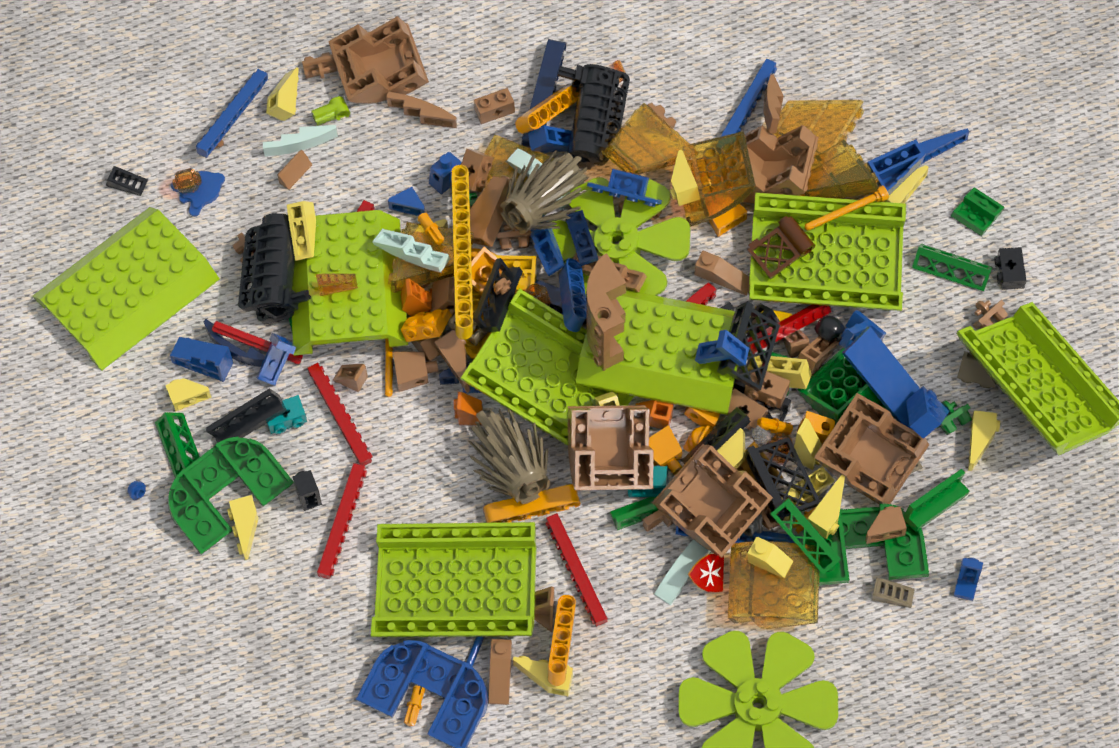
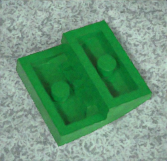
[951,187,1005,236]

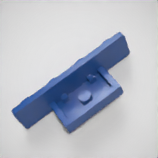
[587,169,662,207]

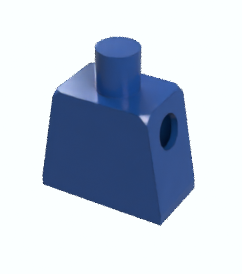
[429,152,462,195]

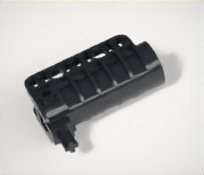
[557,64,630,170]
[238,213,311,324]

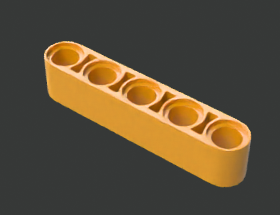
[515,85,579,134]
[483,484,581,523]
[548,595,576,686]

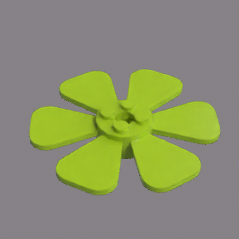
[552,177,691,298]
[679,631,838,748]

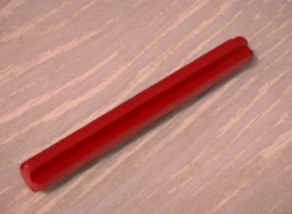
[212,321,303,364]

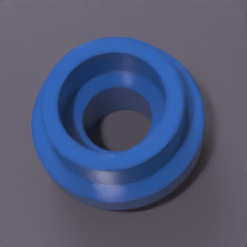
[127,481,146,500]

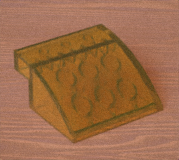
[683,131,756,227]
[728,541,820,629]

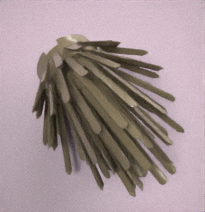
[500,150,589,234]
[468,408,550,504]

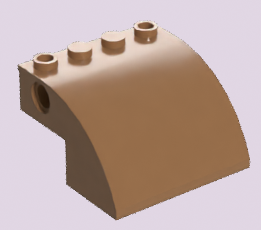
[328,16,429,103]
[722,125,819,204]
[586,253,626,371]
[814,393,930,504]
[568,405,654,490]
[652,444,773,558]

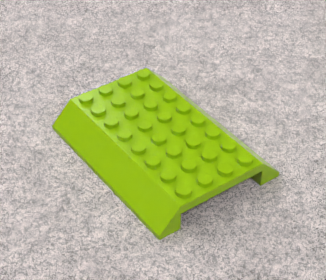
[749,193,906,311]
[32,207,220,371]
[292,210,408,355]
[460,288,634,446]
[576,290,751,415]
[956,302,1119,456]
[371,522,537,637]

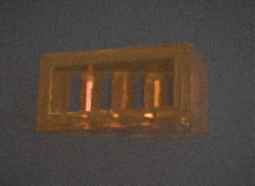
[316,274,358,296]

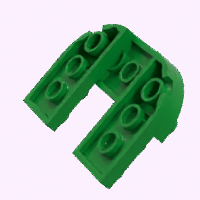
[168,437,294,555]
[805,504,929,586]

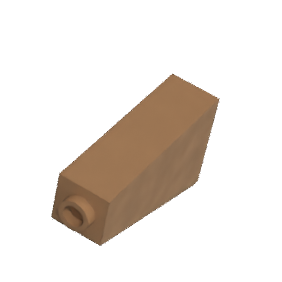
[470,176,515,247]

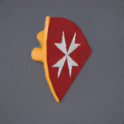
[688,553,724,592]

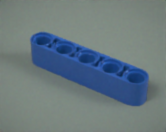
[558,258,587,332]

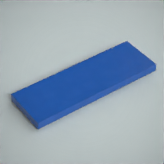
[842,327,920,430]

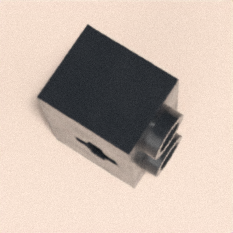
[994,247,1027,290]
[292,470,322,511]

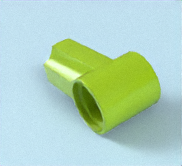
[311,96,350,126]

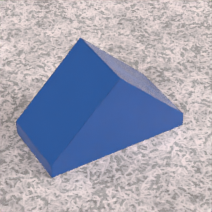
[388,187,425,216]

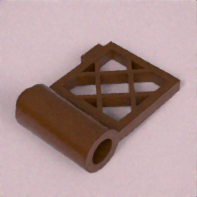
[747,216,816,280]

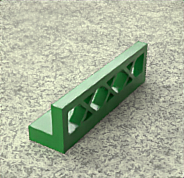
[912,243,993,291]
[155,412,200,478]
[903,469,970,532]
[610,497,659,531]
[771,498,841,575]

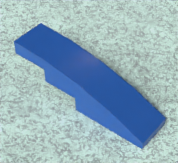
[530,215,564,276]

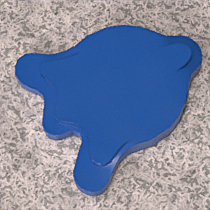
[171,171,225,217]

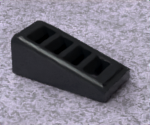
[106,166,148,196]

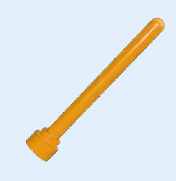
[805,185,889,230]
[385,339,393,397]

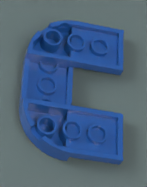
[356,640,488,748]

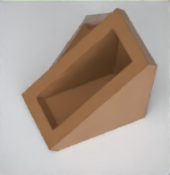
[534,586,555,633]

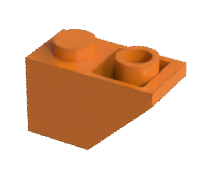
[401,278,432,317]
[454,392,483,426]
[635,400,674,429]

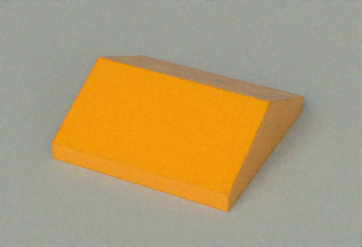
[471,246,502,300]

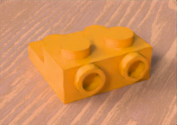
[401,309,451,342]

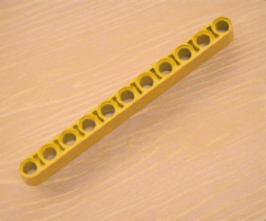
[452,165,473,340]

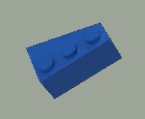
[865,139,926,195]
[170,337,233,382]
[906,386,949,439]

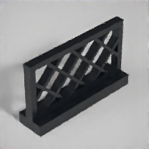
[717,301,780,392]
[745,437,821,523]

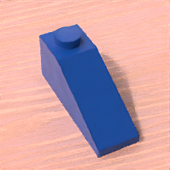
[528,125,571,153]

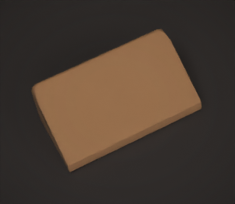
[277,150,312,190]

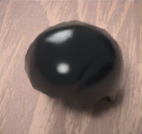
[814,316,845,341]

